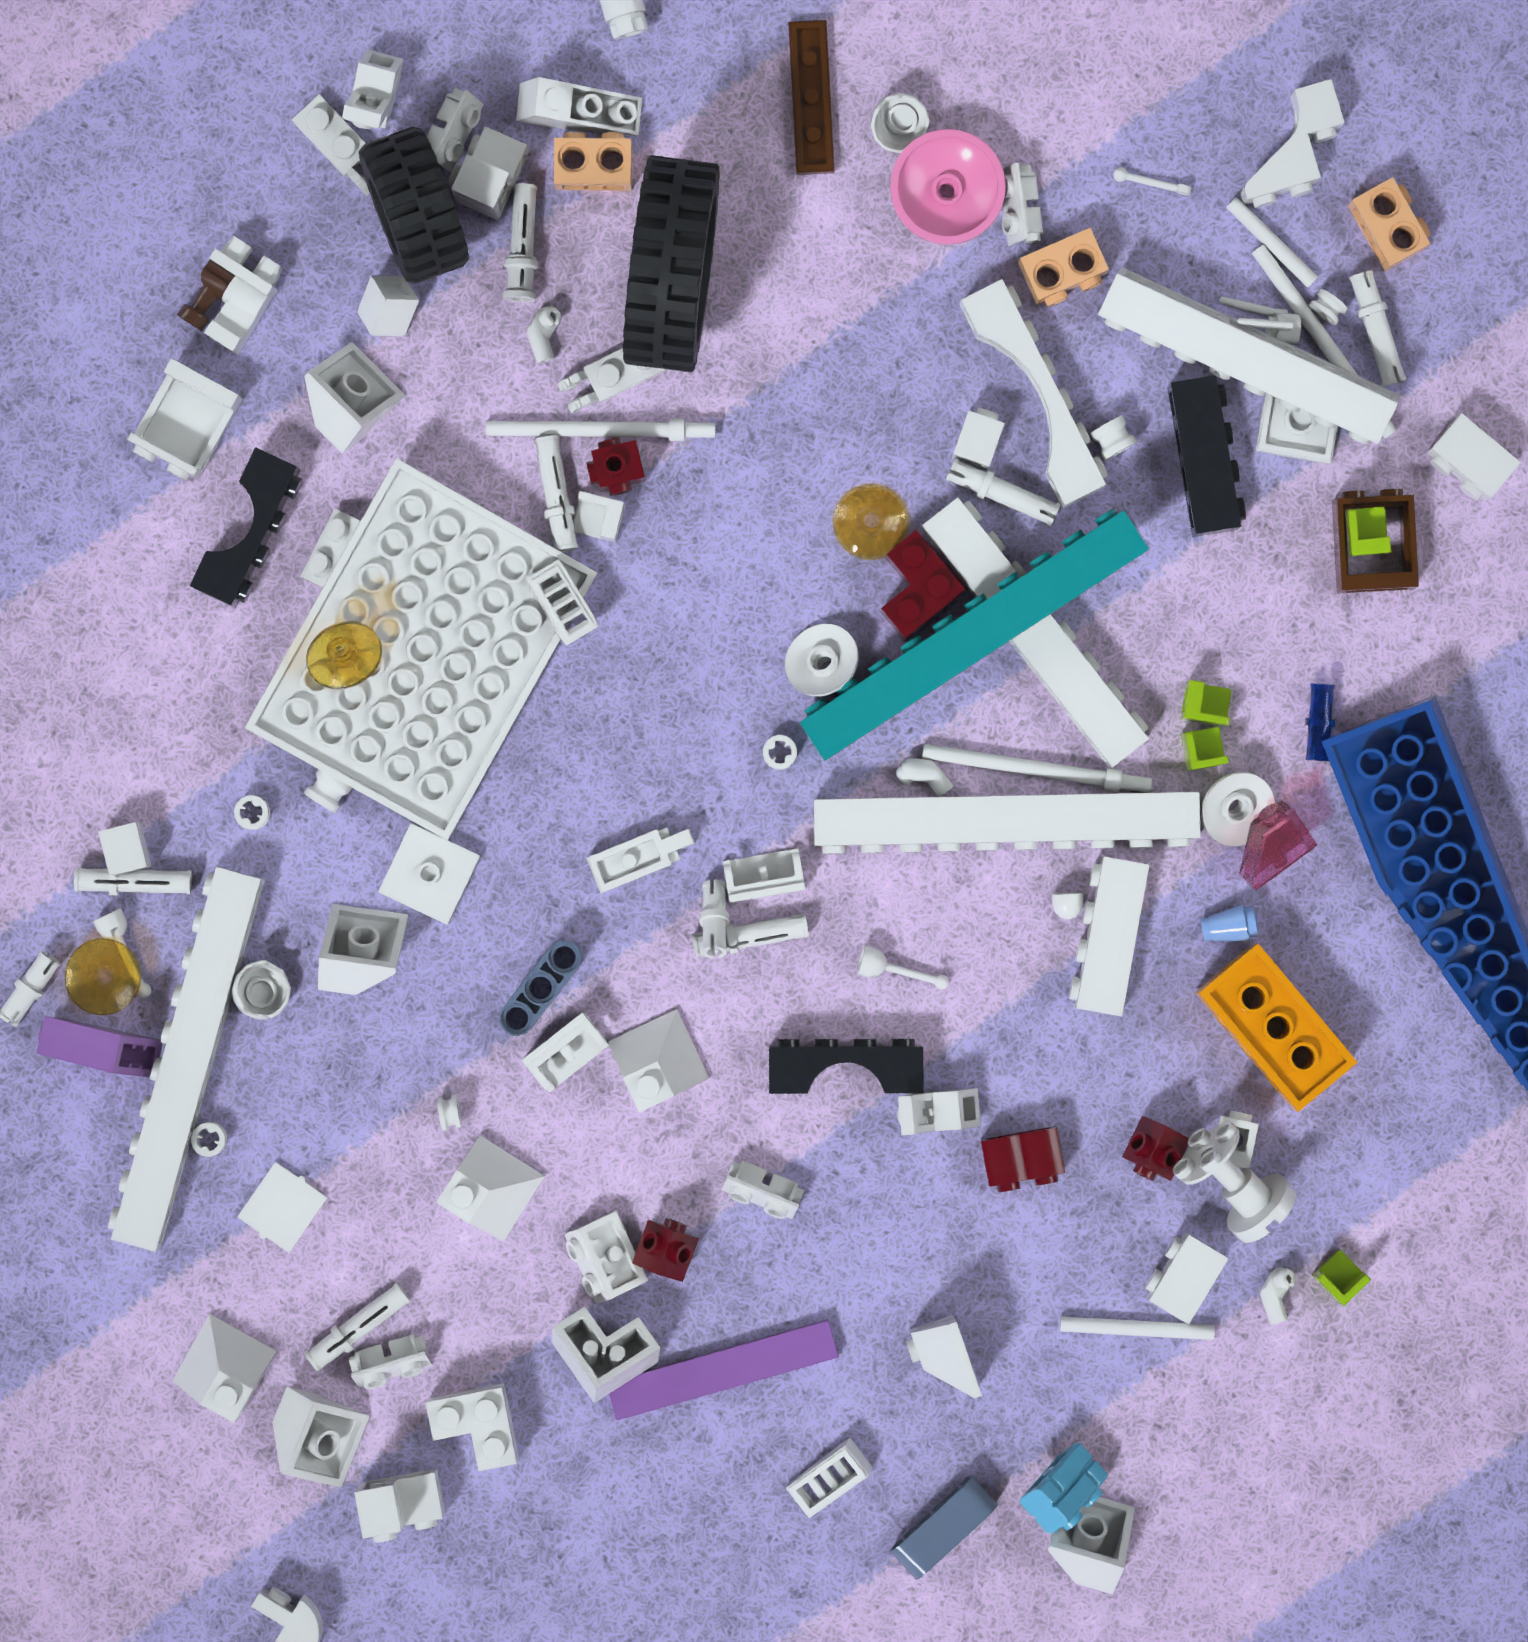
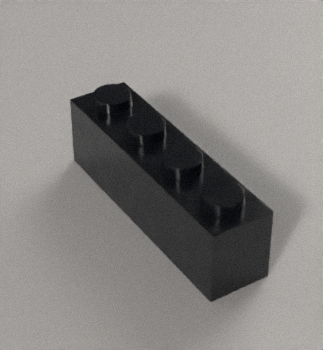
[1167,375,1246,537]

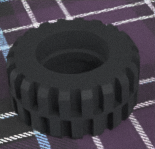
[359,127,469,284]

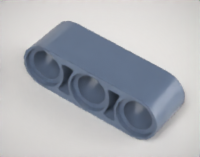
[499,940,583,1036]
[890,1475,998,1580]

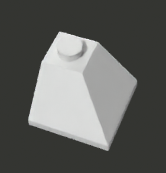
[304,342,405,453]
[318,904,408,995]
[608,1009,709,1113]
[436,1135,545,1241]
[172,1313,277,1423]
[905,1315,982,1398]
[272,1386,370,1487]
[1048,1497,1135,1594]

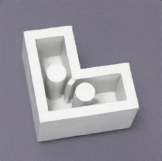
[449,126,529,221]
[551,1307,661,1403]
[426,1383,519,1471]
[354,1468,445,1543]

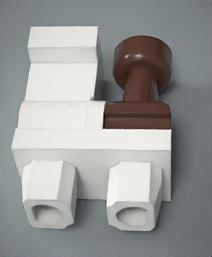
[177,236,283,355]

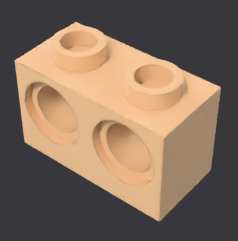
[554,132,632,191]
[1348,177,1431,272]
[1018,227,1109,307]

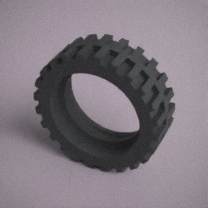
[623,155,720,372]

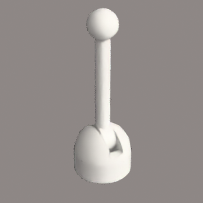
[93,908,152,998]
[856,945,949,990]

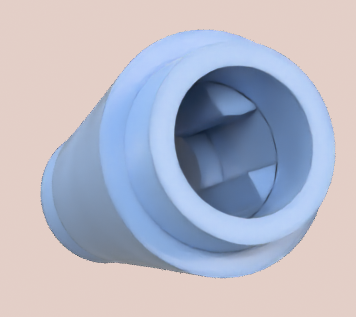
[1201,904,1259,942]

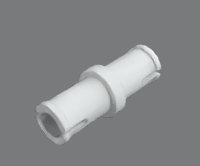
[699,879,730,959]
[0,950,61,1027]

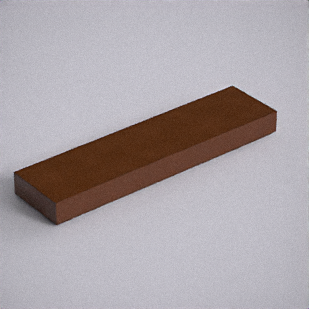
[788,20,835,175]

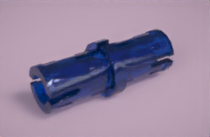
[1305,683,1336,761]

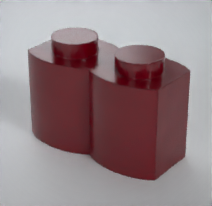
[980,1126,1065,1192]

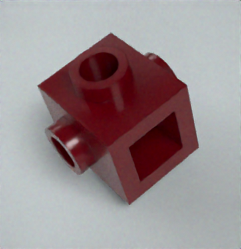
[586,438,646,496]
[1122,1116,1189,1181]
[632,1218,699,1282]

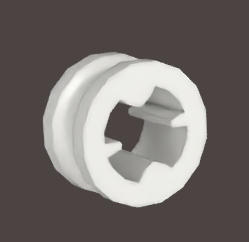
[1308,289,1348,325]
[763,735,797,770]
[234,795,270,830]
[437,1094,462,1131]
[191,1122,227,1157]

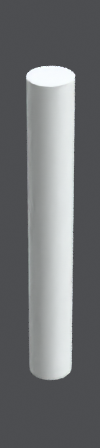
[1226,197,1318,288]

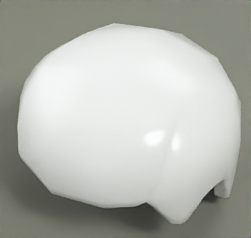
[870,92,930,154]
[231,960,291,1020]

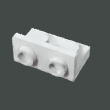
[565,1211,648,1303]

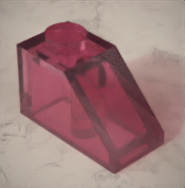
[1239,800,1318,891]

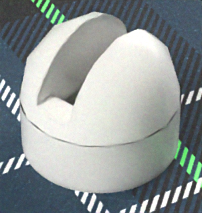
[1052,892,1083,920]

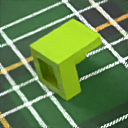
[1346,507,1391,556]
[1180,680,1231,727]
[1180,727,1229,772]
[1312,1248,1371,1306]

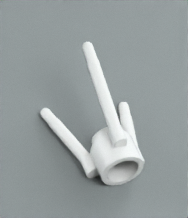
[1219,297,1301,345]

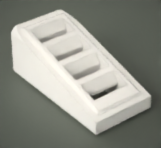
[525,559,599,645]
[786,1438,873,1518]

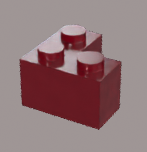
[880,530,965,641]

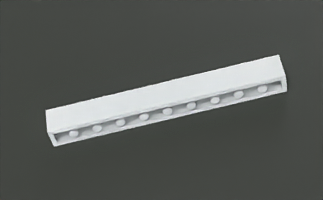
[813,792,1201,854]
[108,867,265,1252]

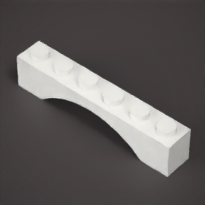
[960,279,1108,509]

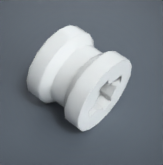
[1089,415,1138,461]
[303,769,352,814]

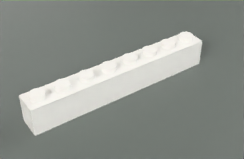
[1098,267,1401,444]
[921,497,1149,768]

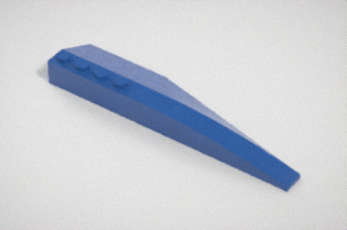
[1322,695,1528,1091]

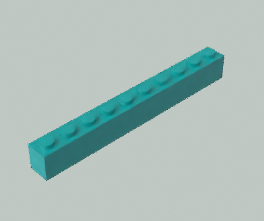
[799,508,1151,761]

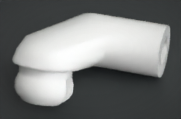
[527,306,561,364]
[896,758,954,797]
[1260,1267,1296,1325]

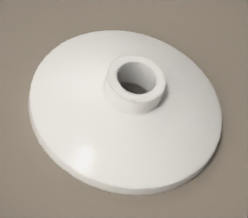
[785,624,859,696]
[1201,772,1275,846]

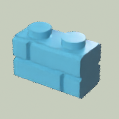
[1020,1443,1108,1534]

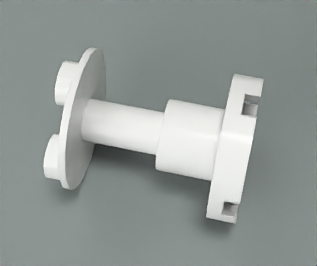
[1173,1121,1297,1243]

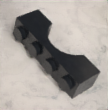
[190,447,303,608]
[769,1038,924,1094]

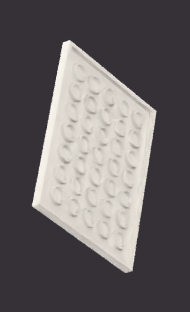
[244,458,597,841]

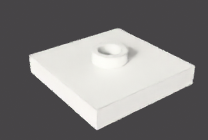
[378,823,481,925]

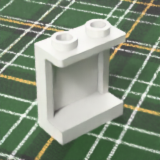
[127,358,243,481]

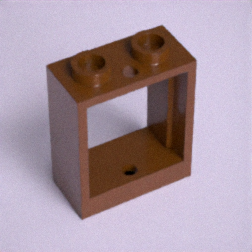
[1332,489,1419,594]

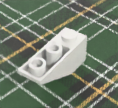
[516,77,642,136]

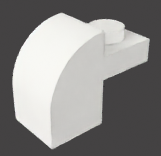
[342,49,404,129]
[897,1088,981,1135]
[251,1587,323,1642]

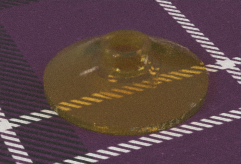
[833,484,909,560]
[306,621,382,689]
[65,938,141,1015]

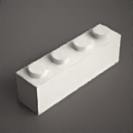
[1069,856,1149,1017]

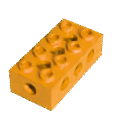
[1194,943,1358,1112]

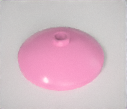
[890,129,1006,245]

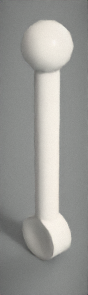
[1113,167,1192,196]

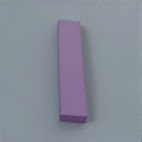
[609,1319,839,1420]

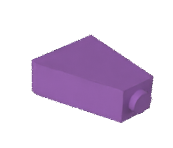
[36,1016,162,1077]

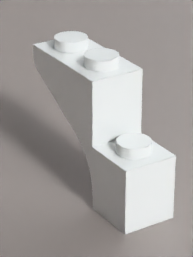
[1241,79,1345,208]

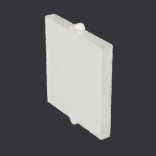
[238,1162,328,1253]

